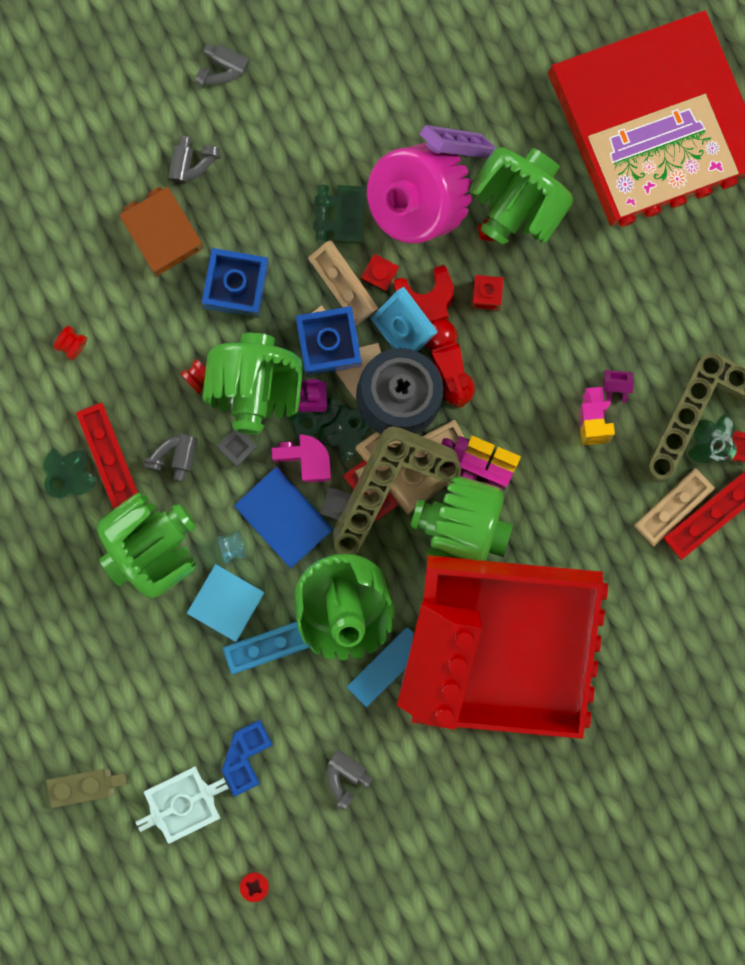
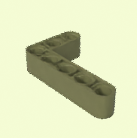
[647,353,745,482]
[333,426,461,555]

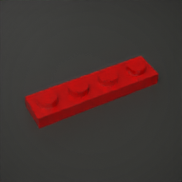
[76,402,138,509]
[663,471,745,560]

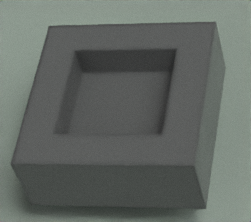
[217,430,257,468]
[320,487,351,520]

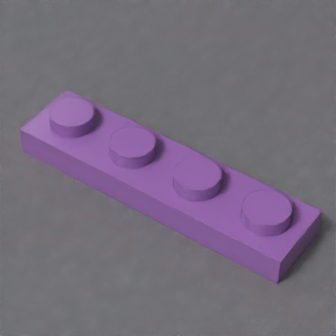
[419,125,497,159]

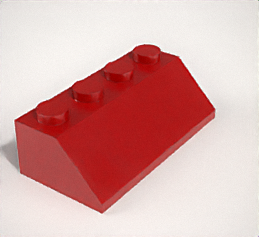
[397,602,482,730]

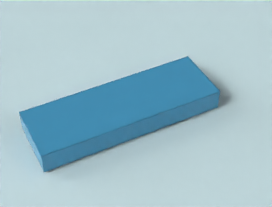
[222,622,310,675]
[347,627,414,707]

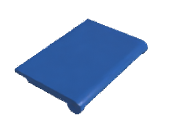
[234,467,334,568]

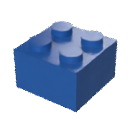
[202,248,269,318]
[296,306,362,376]

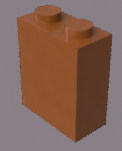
[119,186,204,277]

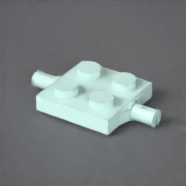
[135,766,229,844]

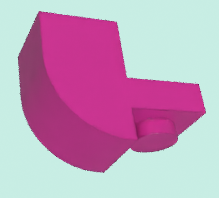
[272,435,331,483]

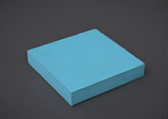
[371,287,438,352]
[187,564,265,642]

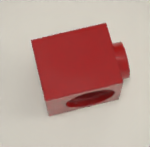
[472,275,504,311]

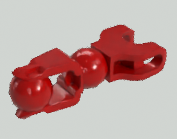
[394,265,476,408]

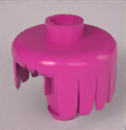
[367,142,472,243]

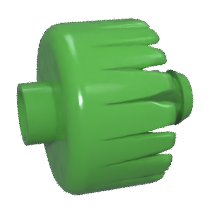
[468,147,573,245]
[203,333,303,435]
[410,476,513,561]
[97,492,196,599]
[294,554,395,661]

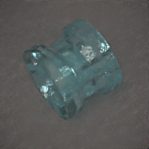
[217,531,247,564]

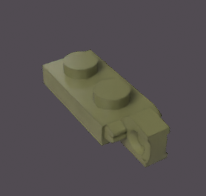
[46,769,128,808]

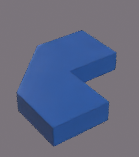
[222,720,273,797]

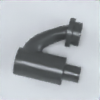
[195,43,250,89]
[168,136,221,184]
[143,434,198,482]
[327,749,373,811]

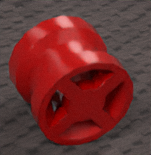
[53,325,88,361]
[180,359,206,395]
[240,872,269,902]

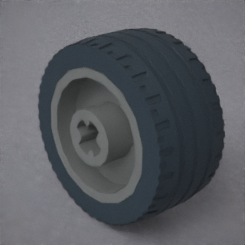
[356,348,443,434]

